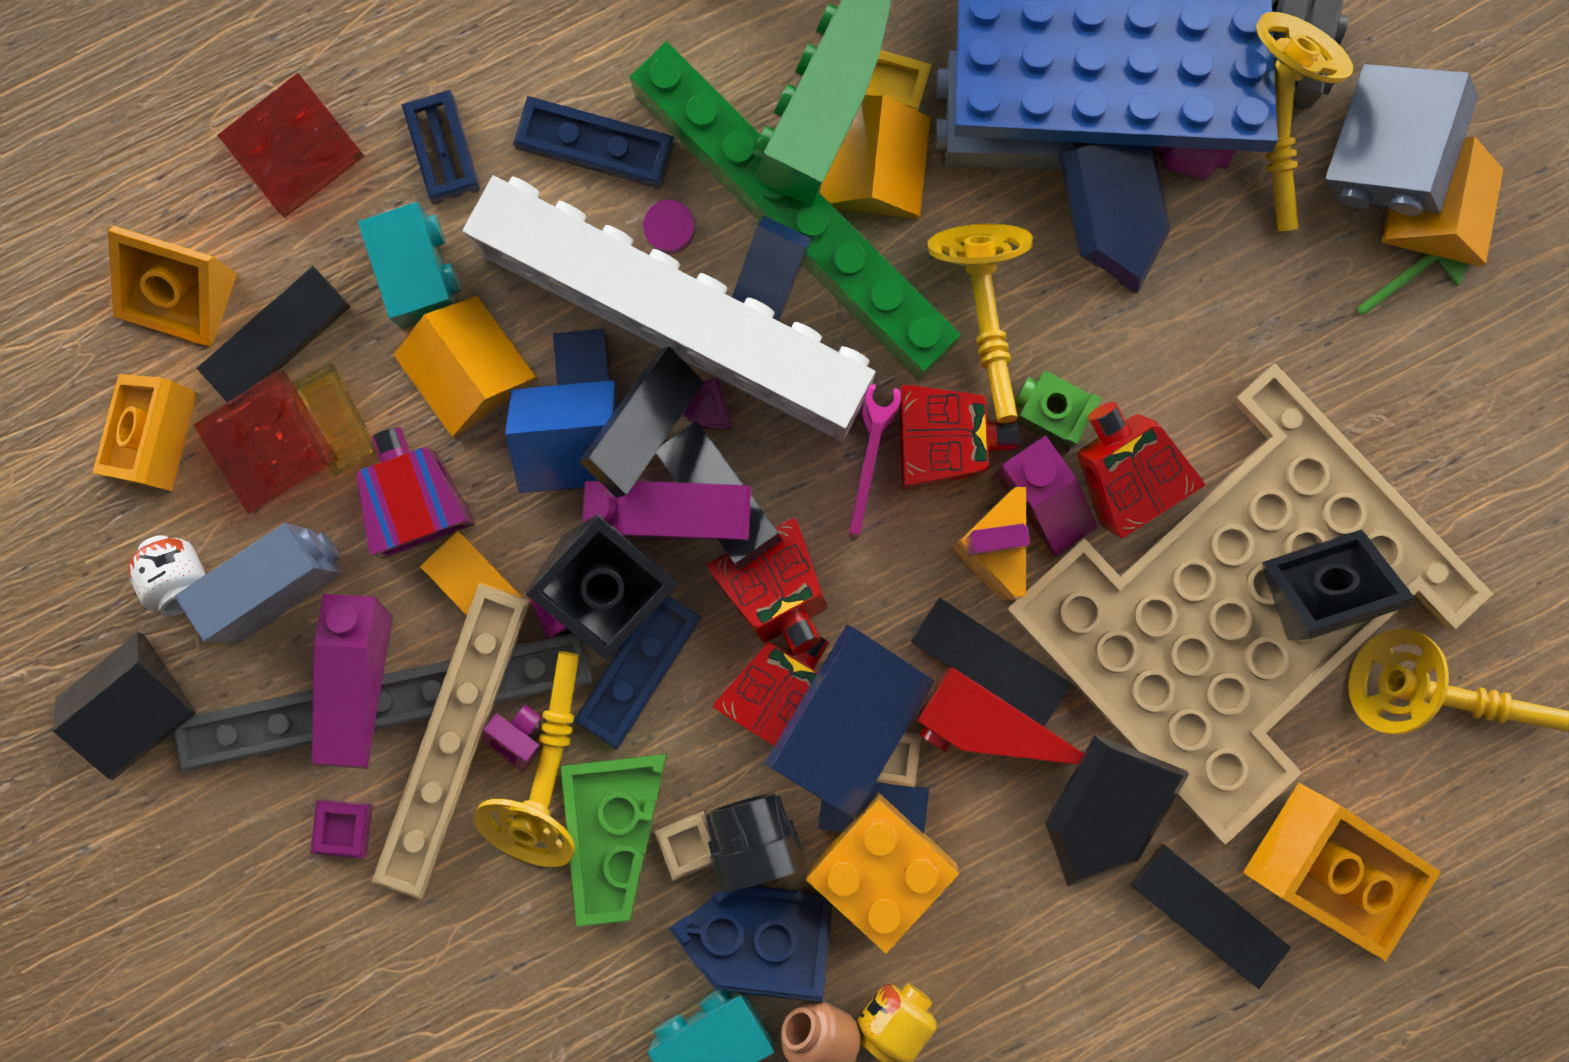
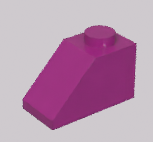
[995,435,1098,557]

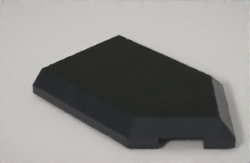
[1045,734,1189,887]

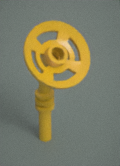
[1256,12,1353,231]
[928,223,1033,423]
[1348,629,1569,735]
[474,651,580,867]

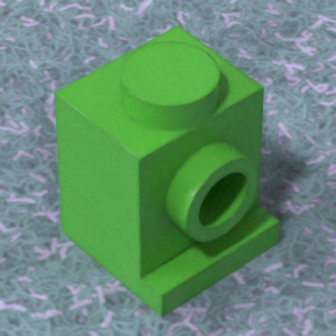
[1015,370,1102,451]

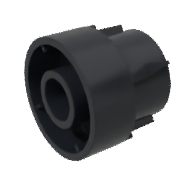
[706,792,807,892]

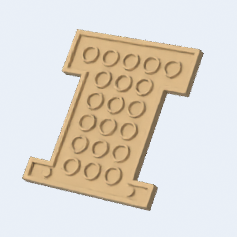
[1005,363,1493,845]

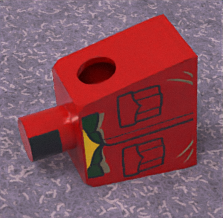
[899,385,1018,490]
[1077,402,1206,539]
[706,517,828,655]
[712,636,830,746]

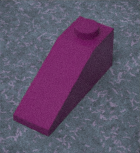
[582,481,751,540]
[312,594,393,769]

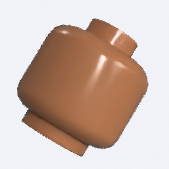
[781,1001,861,1062]

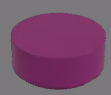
[643,200,695,254]

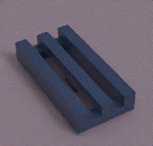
[401,90,482,205]

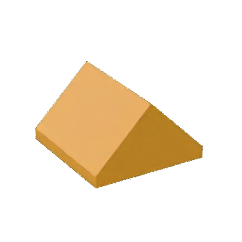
[820,95,931,219]
[1381,137,1503,267]
[108,226,237,347]
[394,296,538,439]
[93,374,198,492]
[950,487,1026,601]

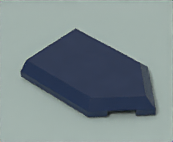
[1058,143,1170,293]
[669,886,832,1003]

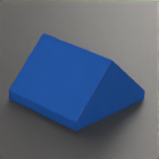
[505,380,618,494]

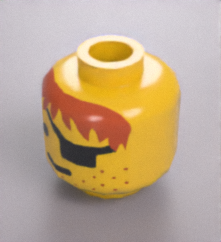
[857,982,937,1062]

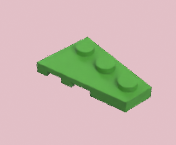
[561,753,667,927]

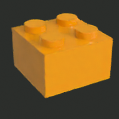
[806,792,960,954]

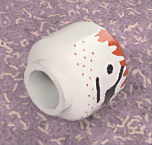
[127,535,206,616]

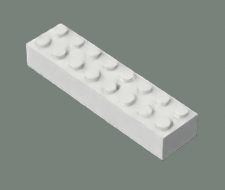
[462,175,876,443]

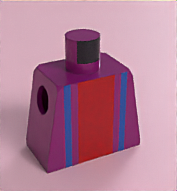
[357,427,476,559]

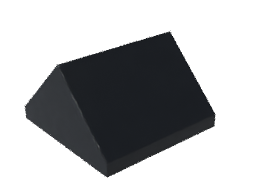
[526,513,679,660]
[1262,529,1415,640]
[52,632,197,780]

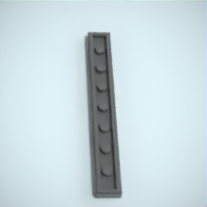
[173,633,594,772]

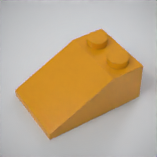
[1243,782,1441,962]

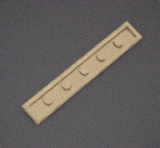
[371,583,531,900]

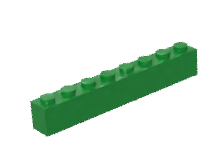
[629,40,961,382]

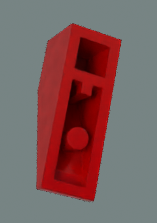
[914,667,1084,764]

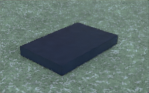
[764,625,935,819]

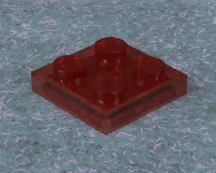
[217,73,365,218]
[193,371,339,514]

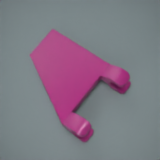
[848,384,901,538]

